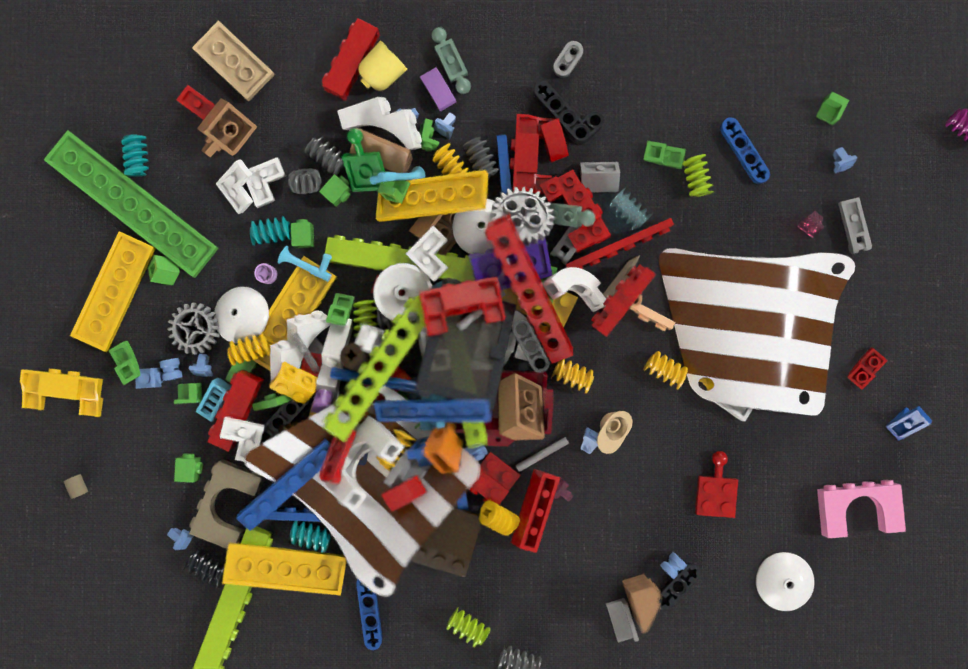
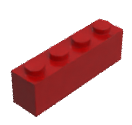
[322,18,380,101]
[208,370,264,452]
[511,469,560,553]

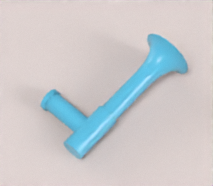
[370,166,425,185]
[278,246,332,282]

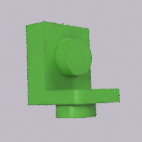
[419,118,439,151]

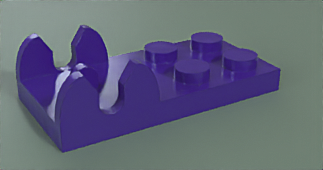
[469,238,553,290]

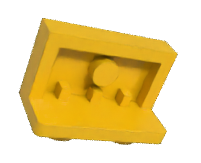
[269,362,318,404]

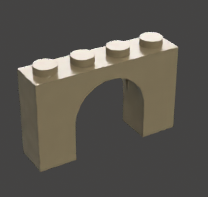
[189,459,265,549]

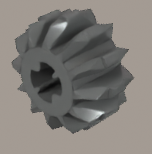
[288,168,322,194]

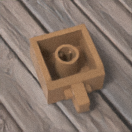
[197,99,257,157]

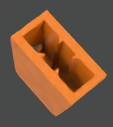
[423,422,463,473]

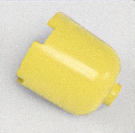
[358,40,407,91]

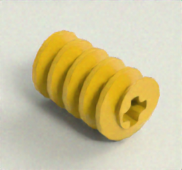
[432,143,469,175]
[228,333,270,365]
[643,351,688,390]
[551,359,594,394]
[376,429,416,471]
[479,501,520,536]

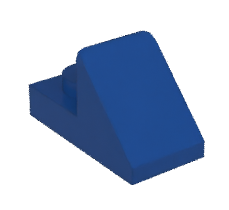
[886,406,932,441]
[407,437,433,467]

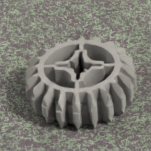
[167,303,220,354]

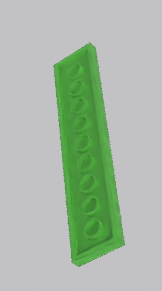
[44,130,219,278]

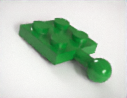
[342,128,385,192]

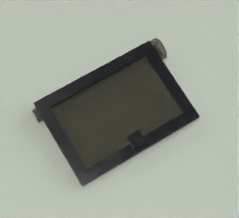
[415,278,516,411]

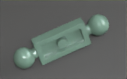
[432,27,471,94]
[549,203,595,227]

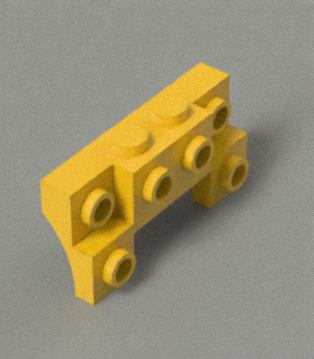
[20,369,103,417]

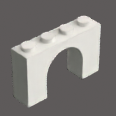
[323,416,404,510]

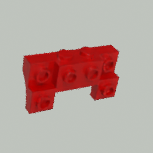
[510,114,554,195]
[539,170,611,252]
[591,265,656,337]
[419,277,506,336]

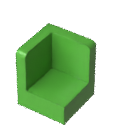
[816,92,849,125]
[377,171,410,204]
[148,255,180,285]
[174,383,202,404]

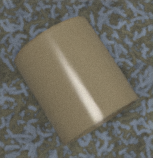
[63,474,88,499]

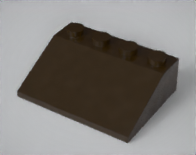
[409,507,481,577]

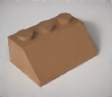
[350,128,413,173]
[409,213,456,255]
[498,373,544,440]
[622,574,661,633]

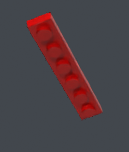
[564,218,674,269]

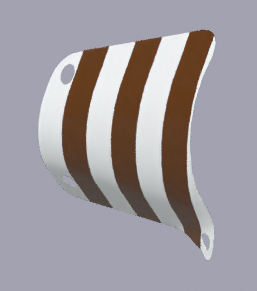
[659,248,855,415]
[245,386,480,596]

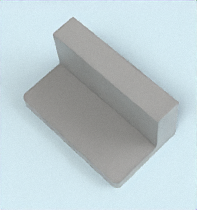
[580,162,620,192]
[384,449,430,488]
[606,598,639,643]

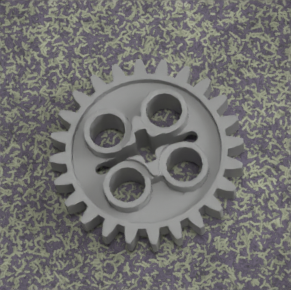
[490,187,554,246]

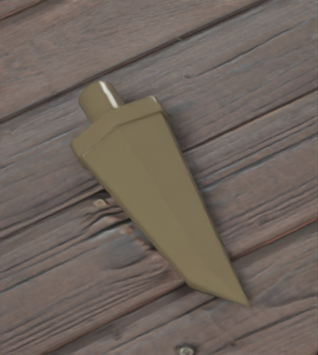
[601,255,640,309]

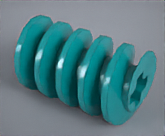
[121,135,149,177]
[250,216,291,245]
[289,521,332,553]

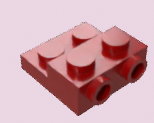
[469,451,521,505]

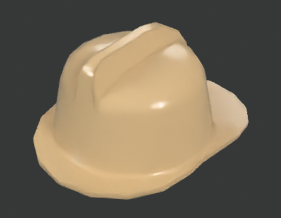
[597,411,633,454]

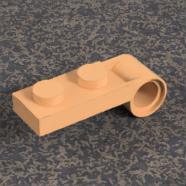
[630,295,676,331]

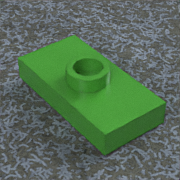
[252,393,292,411]

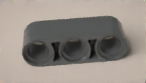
[512,320,549,372]

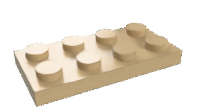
[192,21,275,101]

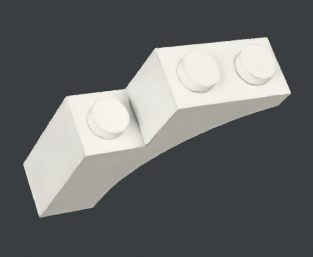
[337,97,422,150]
[270,311,331,381]
[316,319,352,406]

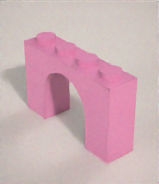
[817,480,906,538]

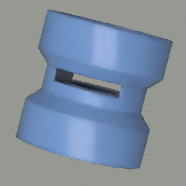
[159,358,183,381]
[660,552,687,579]

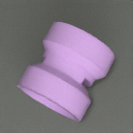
[254,263,277,284]

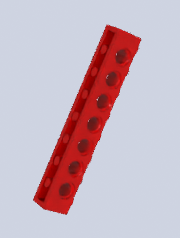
[484,214,573,364]

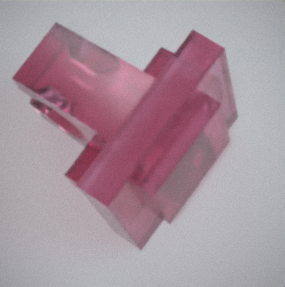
[797,211,824,238]
[554,477,574,501]

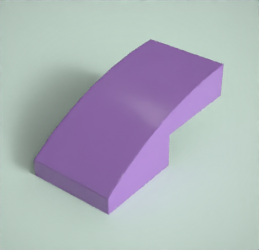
[420,68,456,111]

